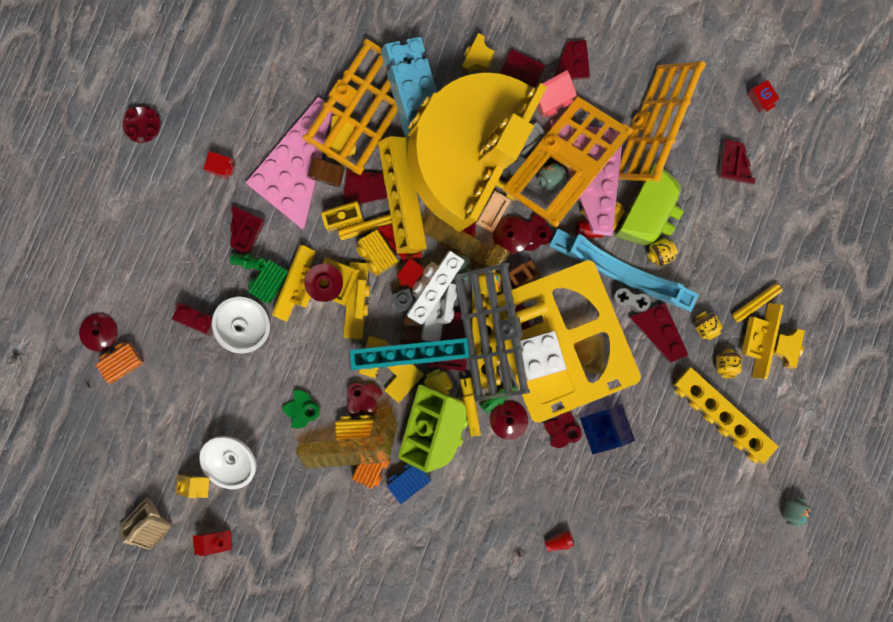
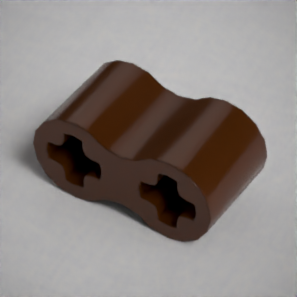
[306,158,345,187]
[401,313,423,345]

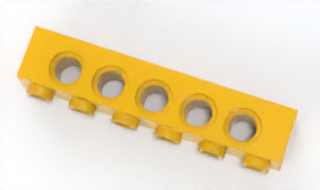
[472,289,500,389]
[672,368,779,464]

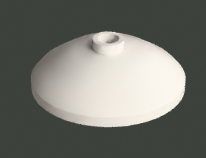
[211,297,270,354]
[200,436,256,489]

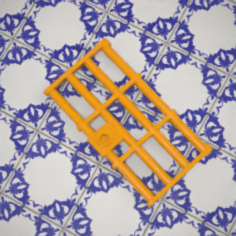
[302,39,398,175]
[618,61,706,182]

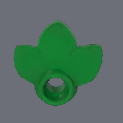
[282,390,320,429]

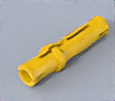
[460,378,482,437]

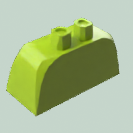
[616,163,684,245]
[398,385,468,473]

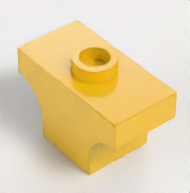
[462,33,495,75]
[773,329,805,369]
[175,474,210,498]

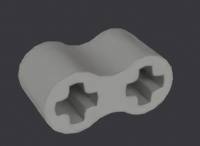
[612,288,650,313]

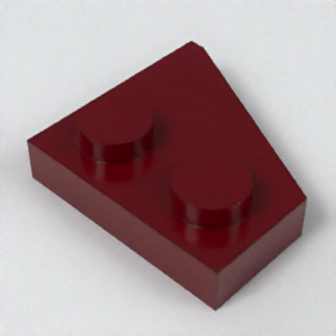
[554,40,590,80]
[718,140,755,185]
[230,206,266,254]

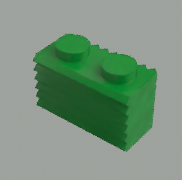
[248,259,289,305]

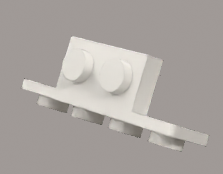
[407,251,464,325]
[421,283,457,342]

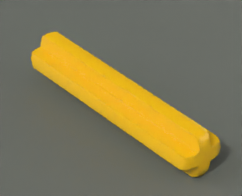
[338,214,392,240]
[732,283,782,323]

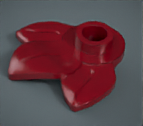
[524,214,553,251]
[347,383,383,417]
[544,412,582,448]

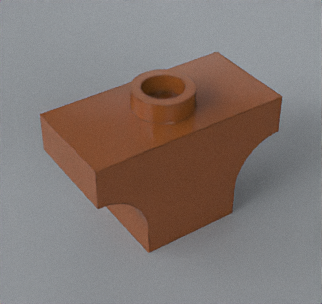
[501,260,541,290]

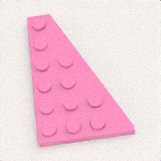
[246,97,333,230]
[549,120,622,236]

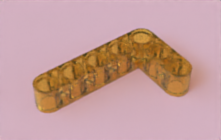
[422,213,510,273]
[295,406,398,468]

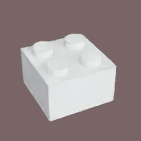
[520,331,566,381]

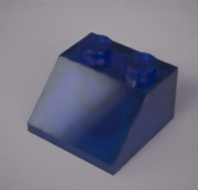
[580,404,635,455]

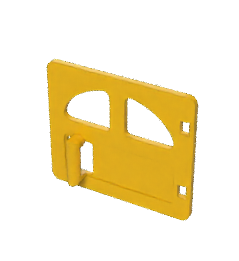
[486,260,641,423]

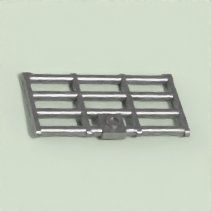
[454,263,530,402]

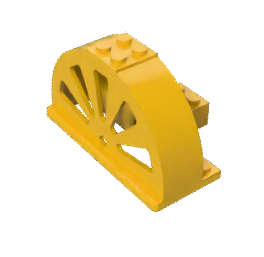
[407,73,547,232]

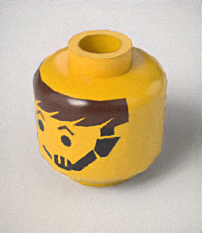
[647,238,678,266]
[693,311,723,341]
[716,349,742,379]

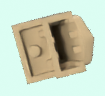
[119,497,171,550]

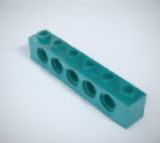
[348,338,469,371]

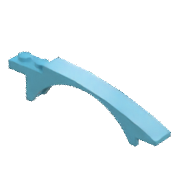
[549,229,699,312]

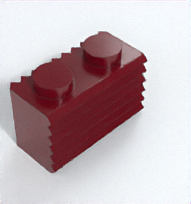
[172,303,213,336]

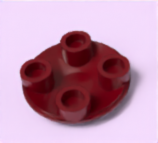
[123,106,161,143]

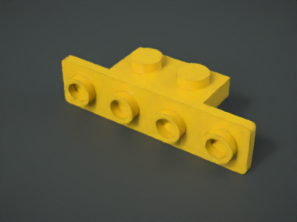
[272,245,315,321]
[344,262,370,340]
[741,303,784,379]

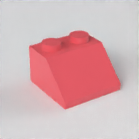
[537,70,577,118]

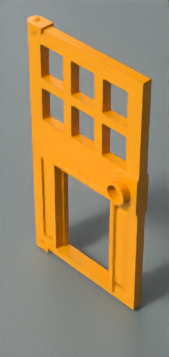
[503,97,633,227]

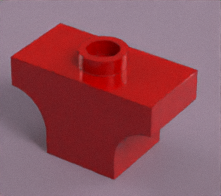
[193,530,232,556]

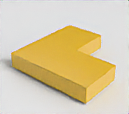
[384,364,424,403]

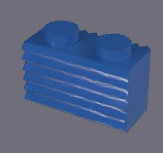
[386,464,431,505]

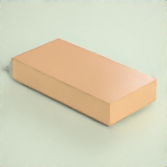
[476,191,511,233]

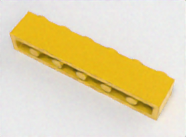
[378,136,427,253]

